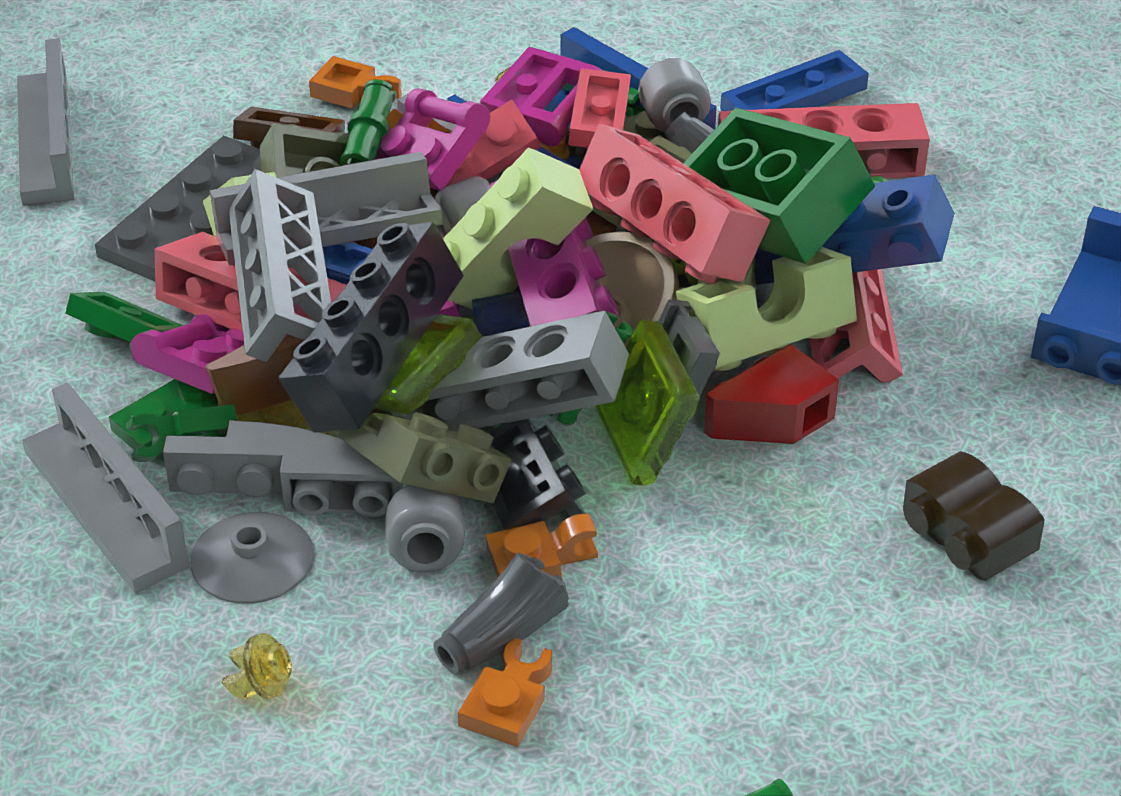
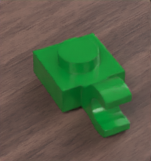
[126,404,237,462]

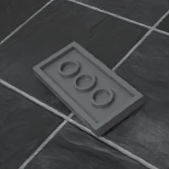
[95,135,261,281]

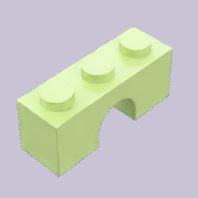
[443,147,593,315]
[676,247,857,371]

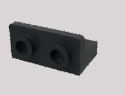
[488,419,586,530]

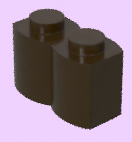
[903,451,1045,581]

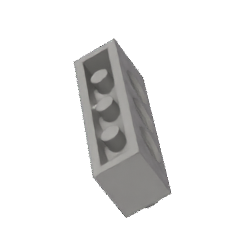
[383,311,629,432]

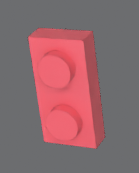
[568,68,631,149]
[445,100,541,187]

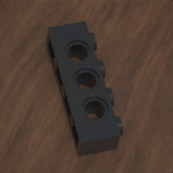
[278,222,464,433]

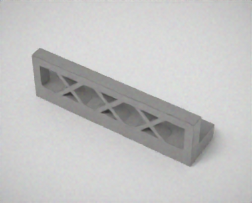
[17,38,75,206]
[210,152,443,265]
[229,169,331,362]
[22,382,189,594]

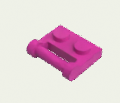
[480,46,603,147]
[375,88,490,191]
[131,314,244,394]

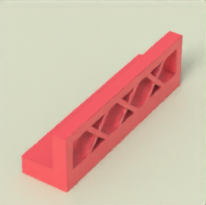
[809,269,903,383]

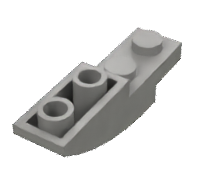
[163,421,403,517]

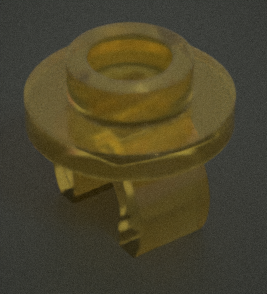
[221,633,292,699]

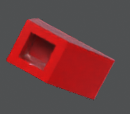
[704,344,839,444]

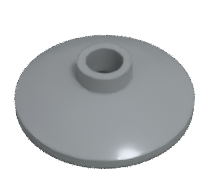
[191,512,313,604]

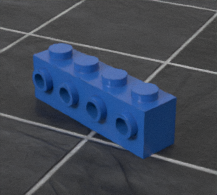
[755,174,955,285]

